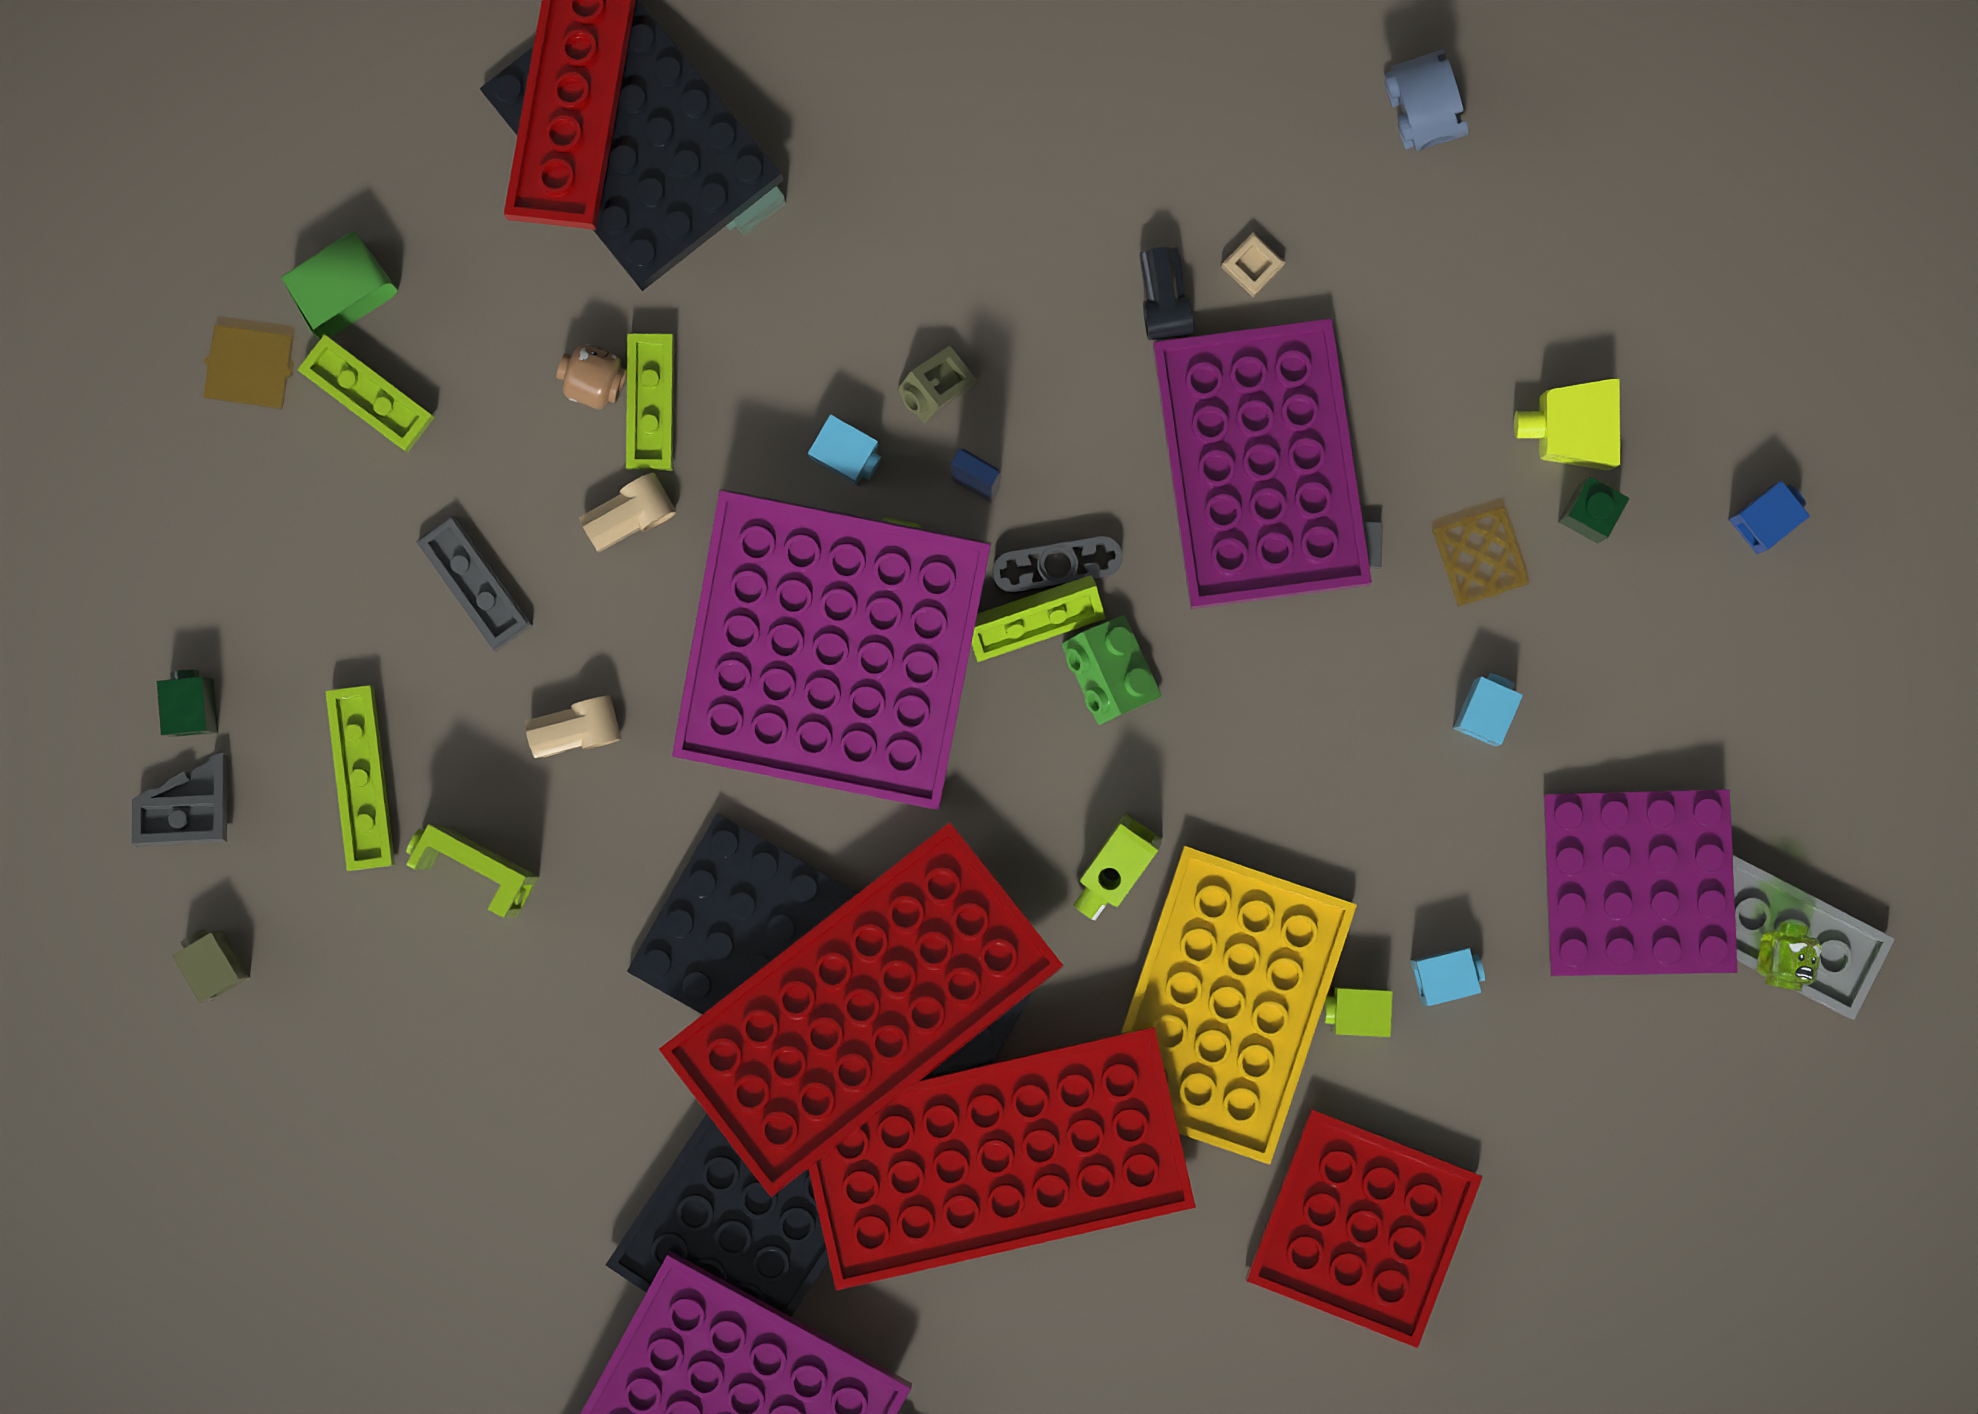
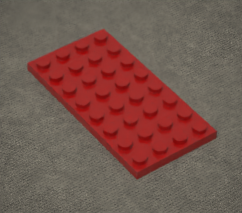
[659,822,1064,1197]
[808,1026,1196,1290]

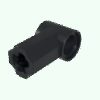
[1139,247,1194,341]

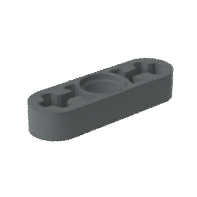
[993,536,1123,594]

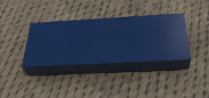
[951,448,1000,503]

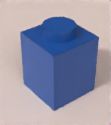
[1728,481,1810,554]

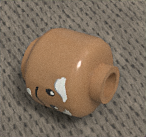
[556,343,627,409]

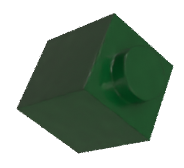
[1558,476,1630,544]
[156,669,218,737]

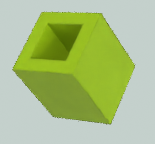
[1323,987,1393,1037]

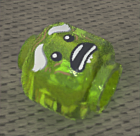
[1756,922,1822,992]

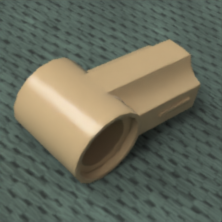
[579,472,677,553]
[525,695,622,759]

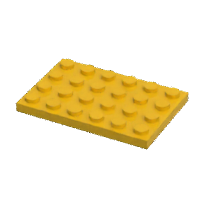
[1121,846,1357,1165]

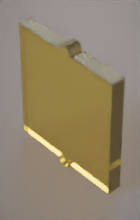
[203,325,294,410]

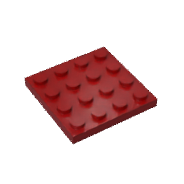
[1245,1108,1483,1349]

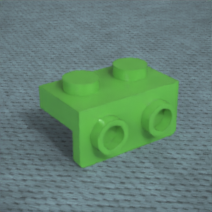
[1062,615,1162,725]

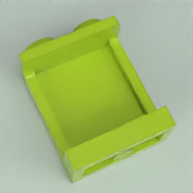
[406,824,539,918]

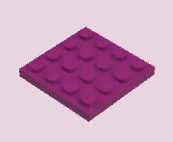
[1544,789,1738,977]

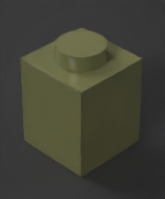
[172,929,250,1003]

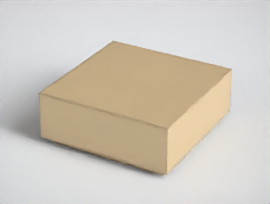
[1221,232,1285,297]

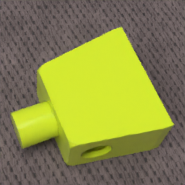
[1514,379,1620,470]

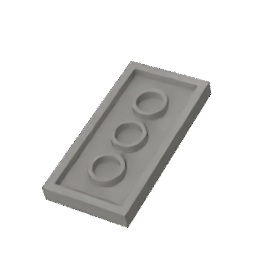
[1733,855,1895,1020]

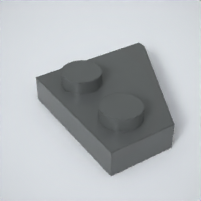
[131,753,228,847]

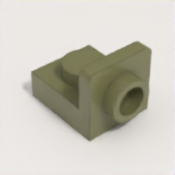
[898,346,978,424]

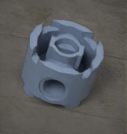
[1384,49,1469,152]

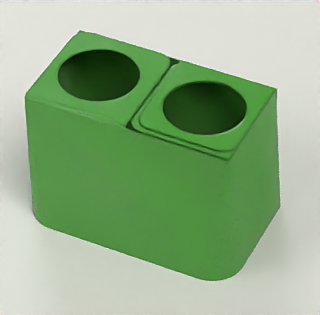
[281,231,398,339]

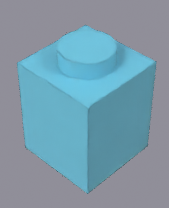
[808,414,882,486]
[1453,673,1523,747]
[1410,947,1485,1006]

